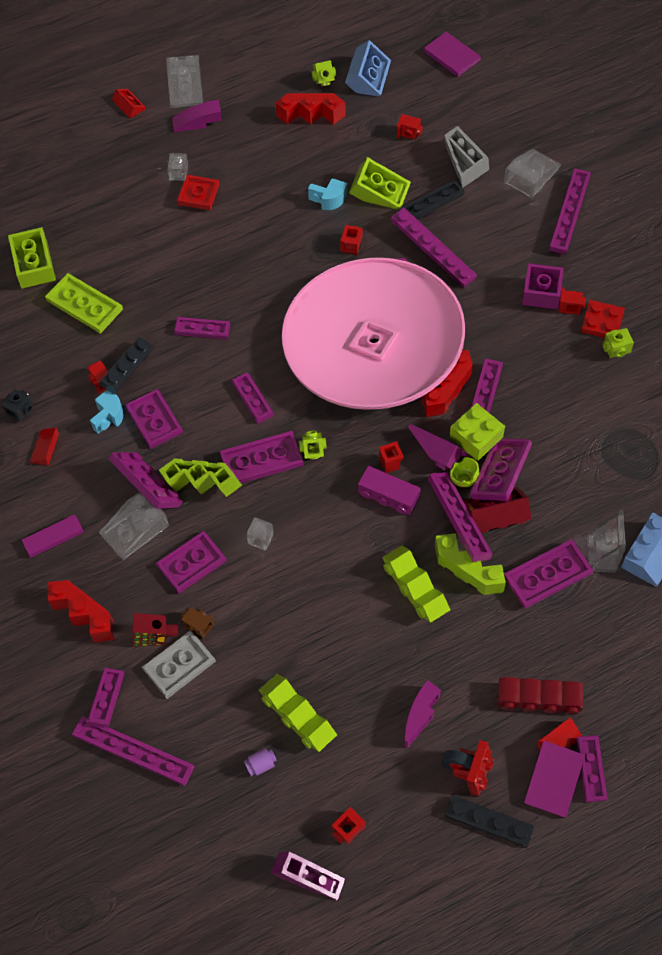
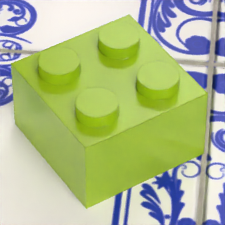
[449,403,505,461]

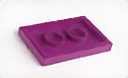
[424,31,481,77]
[125,389,183,449]
[156,530,227,594]
[524,741,585,818]

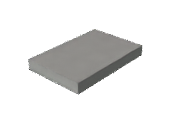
[142,630,216,699]

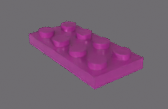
[220,431,304,483]
[470,438,532,501]
[108,452,183,509]
[504,539,594,609]

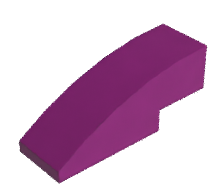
[172,99,222,132]
[404,680,441,749]

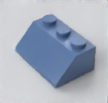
[345,40,391,97]
[621,512,662,587]

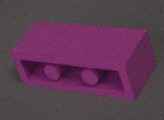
[358,466,421,515]

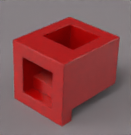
[397,114,423,140]
[340,225,363,255]
[558,287,586,315]
[88,360,108,394]
[379,441,404,473]
[332,807,366,845]

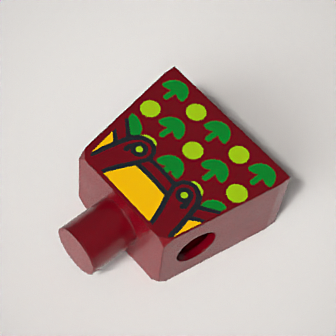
[132,613,178,647]

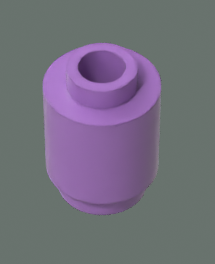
[244,747,277,776]

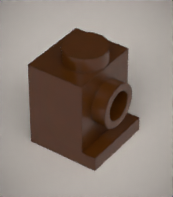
[181,607,215,639]

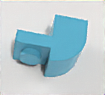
[308,178,348,210]
[90,390,124,434]

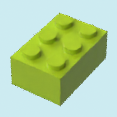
[8,227,56,288]

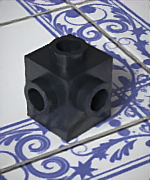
[2,388,34,422]

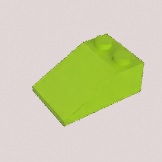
[349,157,411,210]

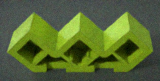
[159,459,242,497]
[435,533,506,595]
[382,546,450,623]
[259,674,337,752]

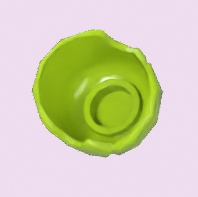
[450,457,479,487]

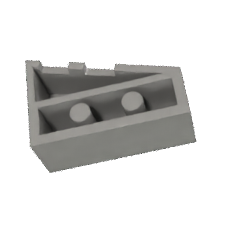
[444,126,489,188]

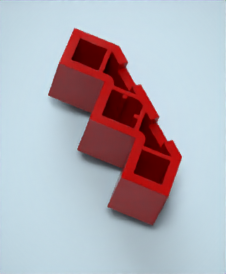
[275,93,346,125]
[422,350,473,417]
[48,580,114,642]

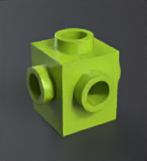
[312,60,336,86]
[603,328,634,358]
[299,431,327,459]

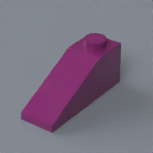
[408,424,463,470]
[271,851,345,900]

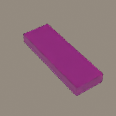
[174,317,230,340]
[232,372,274,424]
[22,514,84,558]
[87,668,125,728]
[576,735,608,803]

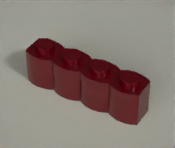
[497,677,583,715]

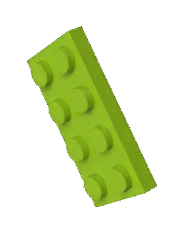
[45,273,123,334]

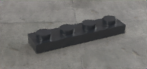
[398,180,465,219]
[99,337,154,395]
[444,795,534,848]

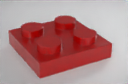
[177,175,220,210]
[581,300,625,338]

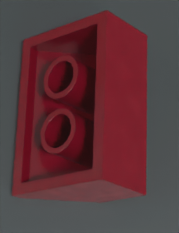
[463,487,532,534]

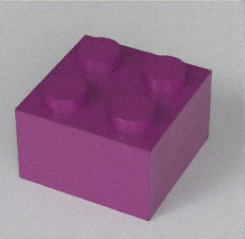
[522,263,564,309]

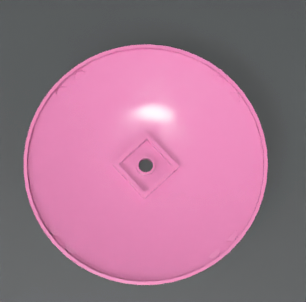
[282,258,465,409]

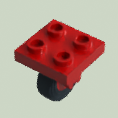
[442,740,494,797]

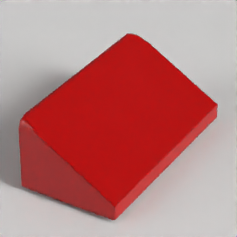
[112,89,146,118]
[30,427,59,466]
[537,718,582,750]

